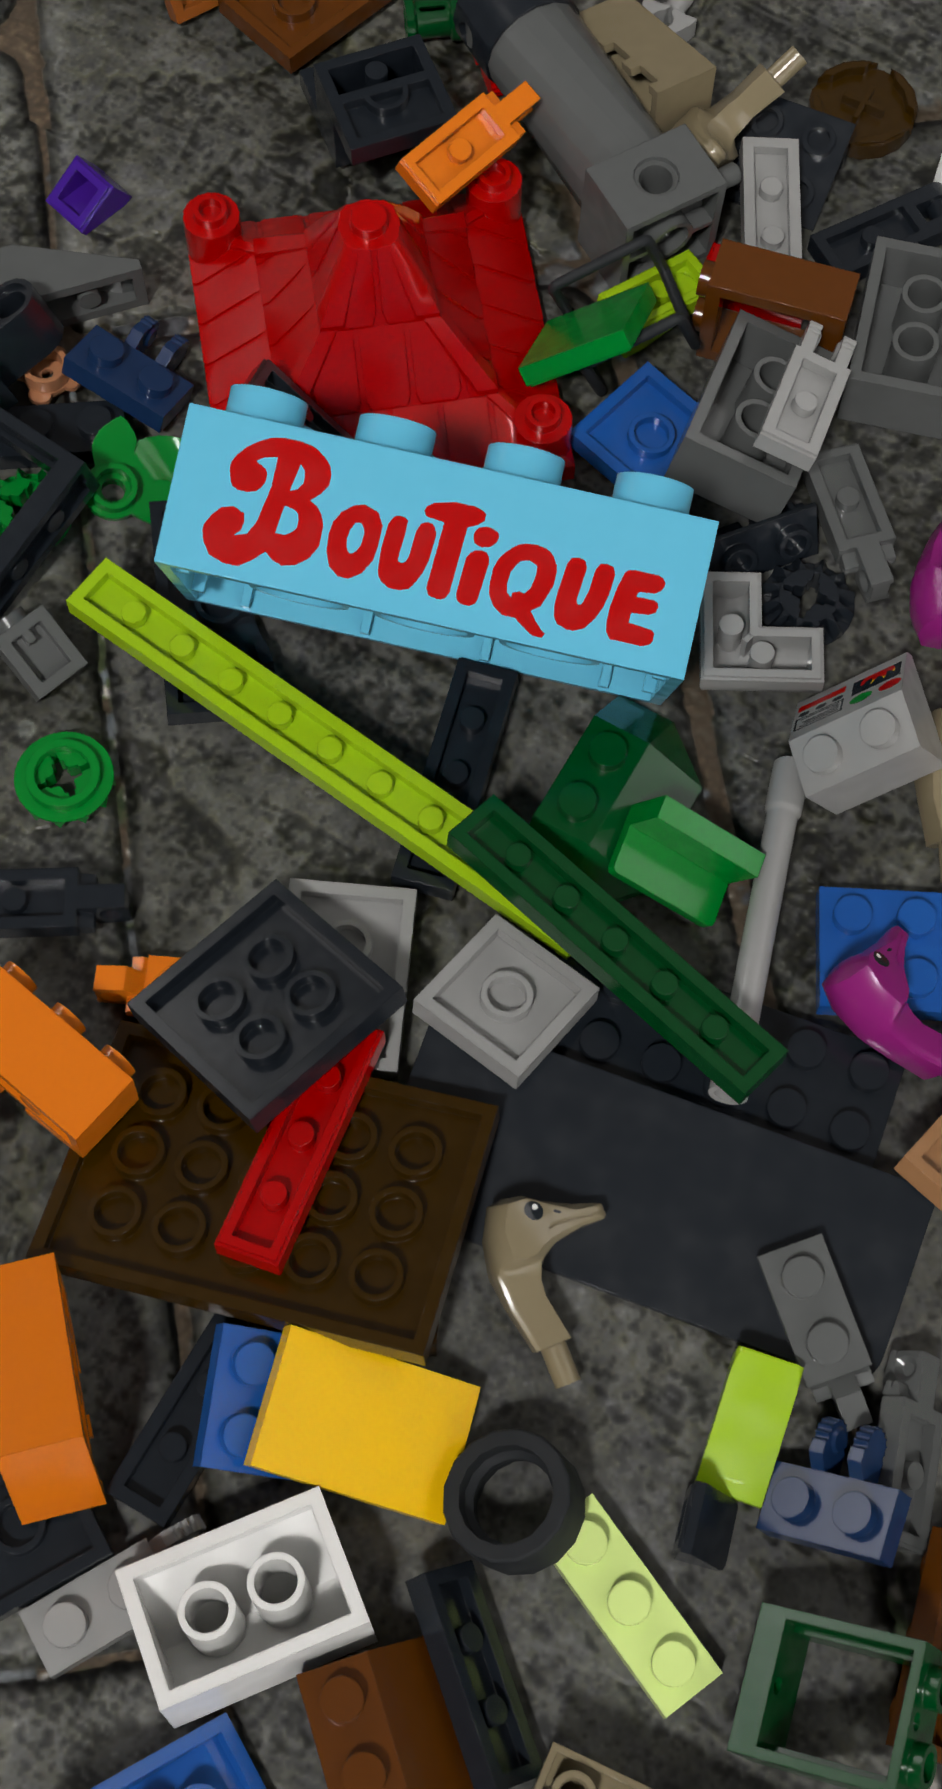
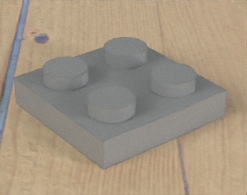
[412,914,600,1089]

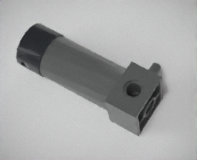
[453,0,742,288]

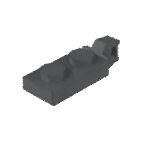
[801,443,896,603]
[756,1233,875,1432]
[876,1350,942,1555]

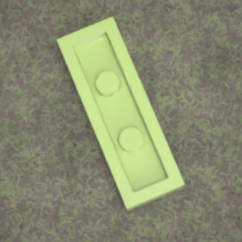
[553,1493,723,1719]

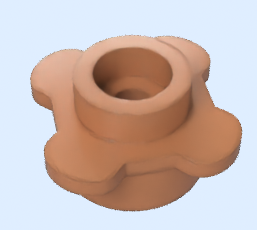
[17,346,81,405]

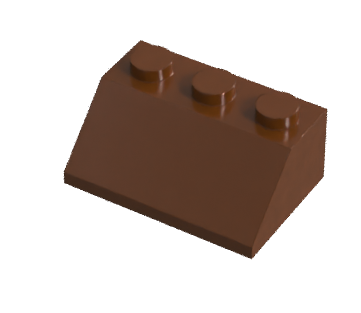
[296,1636,474,1789]

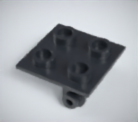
[724,97,856,232]

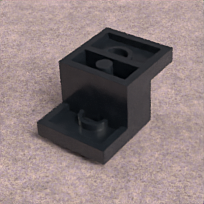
[299,34,457,168]

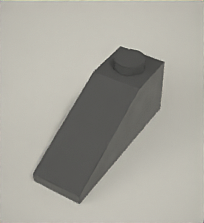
[0,244,149,327]

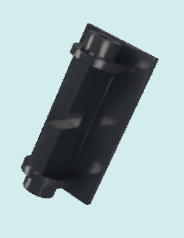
[708,501,818,574]

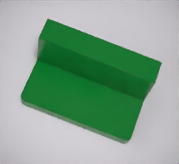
[608,795,766,928]

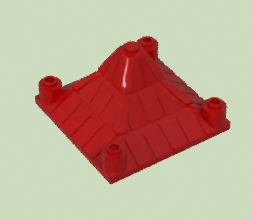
[183,158,575,480]

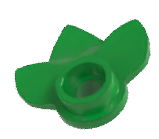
[87,416,181,525]

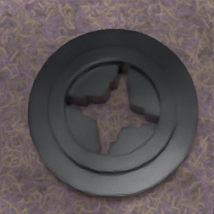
[761,557,855,646]

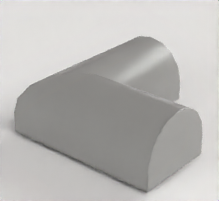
[699,571,824,693]

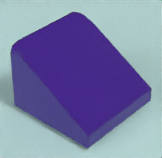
[45,155,132,235]

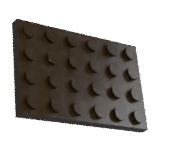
[26,1020,500,1366]

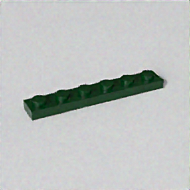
[446,794,789,1105]

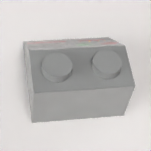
[788,652,942,815]

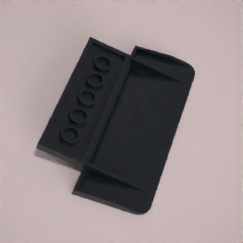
[407,939,935,1374]

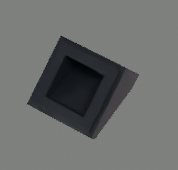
[672,1480,738,1571]

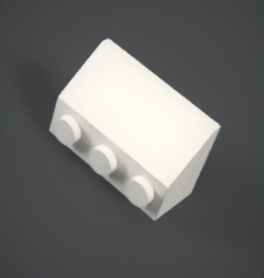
[115,1486,378,1729]

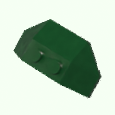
[529,695,702,902]

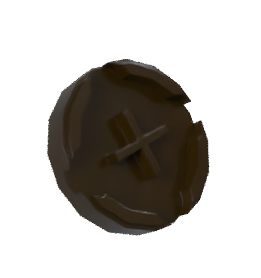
[808,60,918,160]

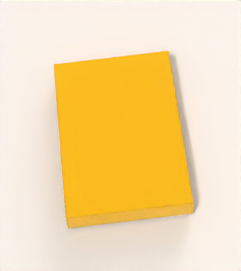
[243,1324,481,1525]

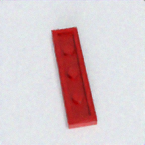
[214,1029,386,1276]

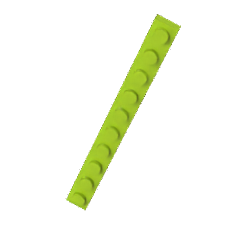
[66,558,570,960]

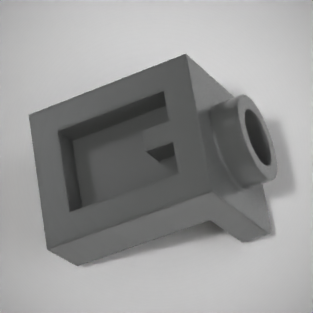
[0,604,88,702]

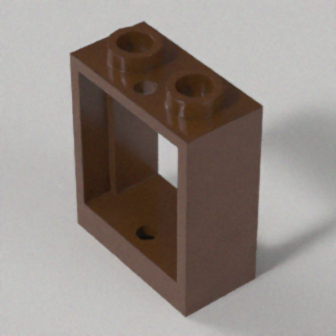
[692,238,860,361]

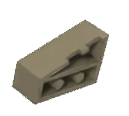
[580,0,716,133]

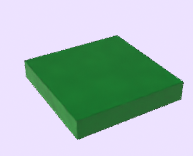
[518,282,657,387]

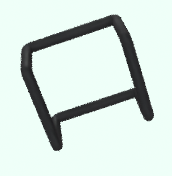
[548,235,701,397]

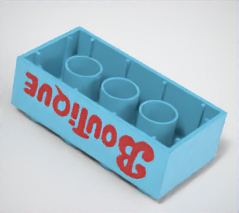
[154,384,719,705]

